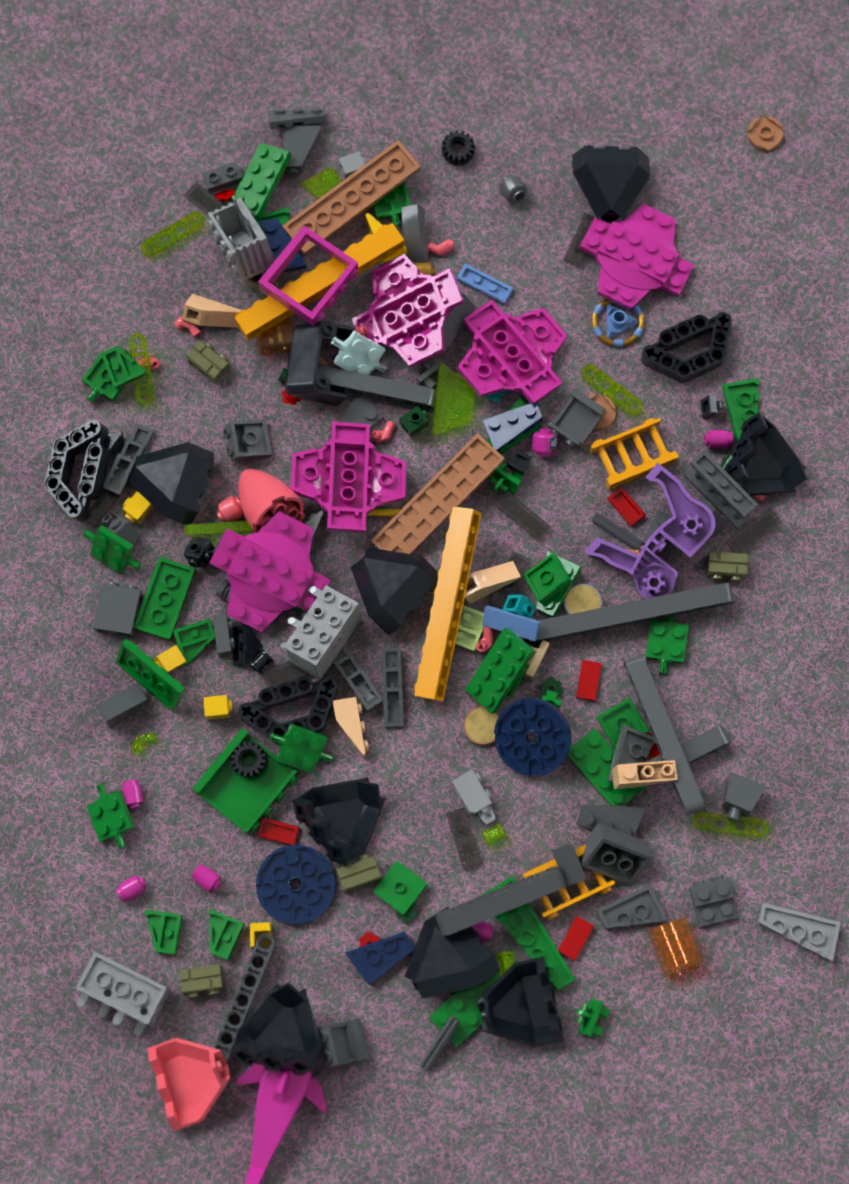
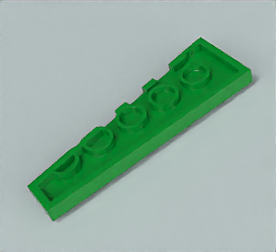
[480,876,575,990]

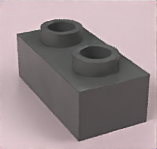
[202,161,242,193]
[213,614,235,657]

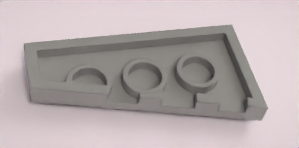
[758,903,841,962]

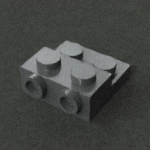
[223,419,272,462]
[689,875,738,927]

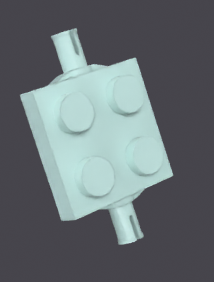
[331,331,387,375]

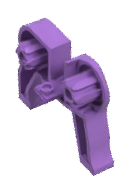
[585,463,715,599]

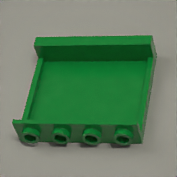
[192,728,298,835]

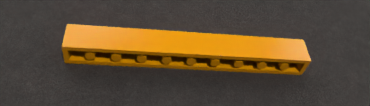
[234,223,404,342]
[414,507,482,702]

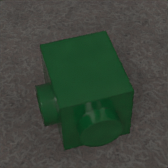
[399,406,429,438]

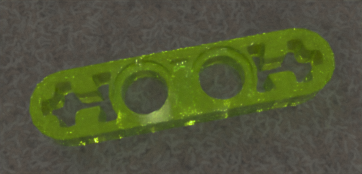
[141,211,205,257]
[128,333,154,406]
[581,364,643,416]
[184,521,253,535]
[692,812,769,837]

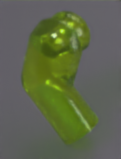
[131,732,157,754]

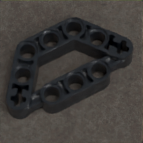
[640,312,732,383]
[44,420,110,522]
[238,676,338,745]

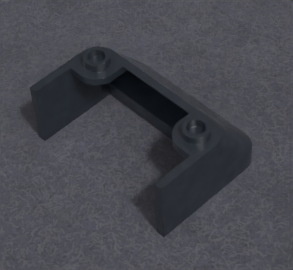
[285,321,355,406]

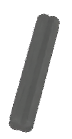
[592,513,643,550]
[420,1016,460,1070]

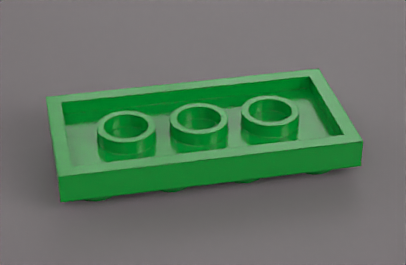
[230,143,292,219]
[134,557,196,641]
[465,628,535,714]
[115,639,185,712]
[567,728,646,806]
[429,973,501,1048]

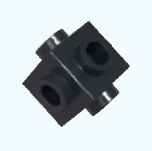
[183,535,215,568]

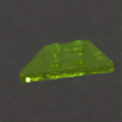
[432,363,475,435]

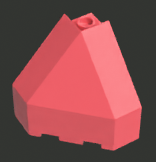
[147,1038,230,1132]

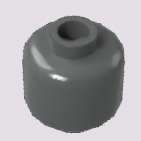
[500,175,527,203]

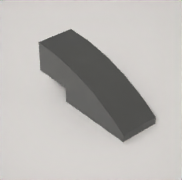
[402,204,428,263]

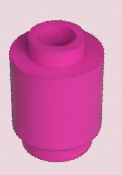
[704,430,733,449]
[121,780,144,810]
[191,864,222,893]
[116,875,147,902]
[468,921,494,943]

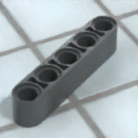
[647,725,730,763]

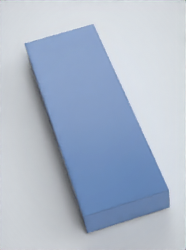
[456,263,514,305]
[482,606,541,641]

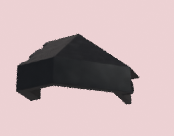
[572,145,650,223]
[724,412,808,496]
[128,442,214,526]
[350,547,438,635]
[293,777,386,865]
[404,907,500,999]
[476,956,563,1047]
[230,982,322,1076]

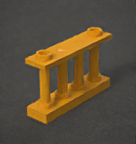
[590,417,679,490]
[522,844,615,920]

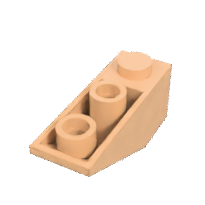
[182,294,241,328]
[465,561,521,604]
[333,697,369,757]
[612,760,678,789]

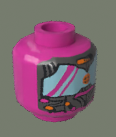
[532,428,557,457]

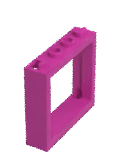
[258,225,359,326]

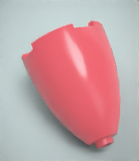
[238,469,305,533]

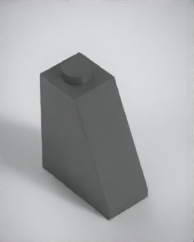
[283,126,321,176]
[95,684,150,729]

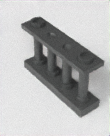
[685,450,758,529]

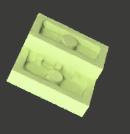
[455,605,484,651]

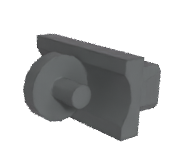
[417,358,450,389]

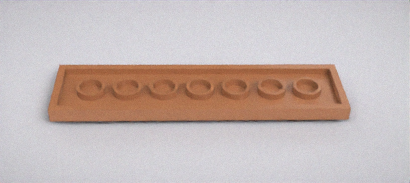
[282,140,421,255]

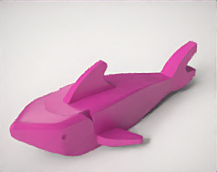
[236,1064,327,1184]

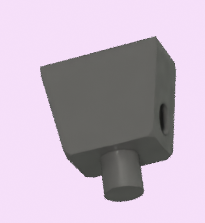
[722,772,766,823]

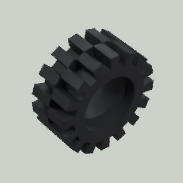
[442,130,475,166]
[231,741,268,779]

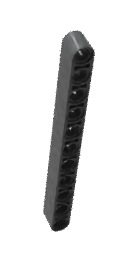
[529,583,734,644]

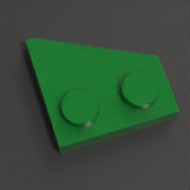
[101,346,148,389]
[173,619,215,666]
[144,909,183,955]
[209,909,245,961]

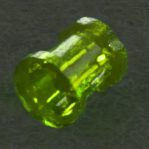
[481,822,506,847]
[497,951,514,974]

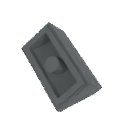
[551,842,587,886]

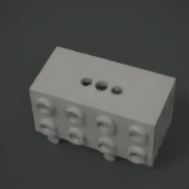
[207,195,274,281]
[281,585,362,680]
[75,951,171,1036]

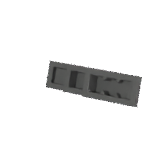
[103,423,154,495]
[332,646,383,711]
[381,647,404,727]

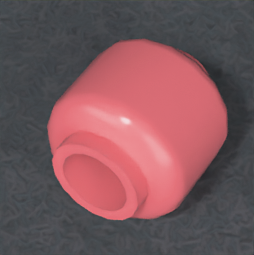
[217,496,244,524]

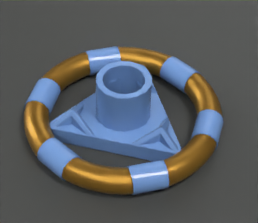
[591,299,645,347]

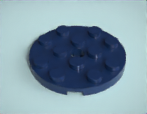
[494,698,571,776]
[256,845,336,925]

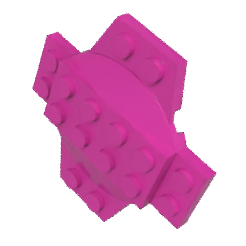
[579,204,694,310]
[352,254,465,368]
[457,300,567,405]
[290,421,406,533]
[210,511,331,632]

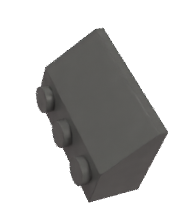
[443,293,476,351]
[581,823,653,885]

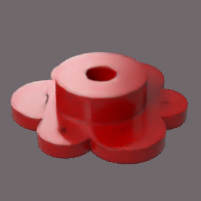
[215,189,235,202]
[281,390,301,405]
[359,931,379,947]

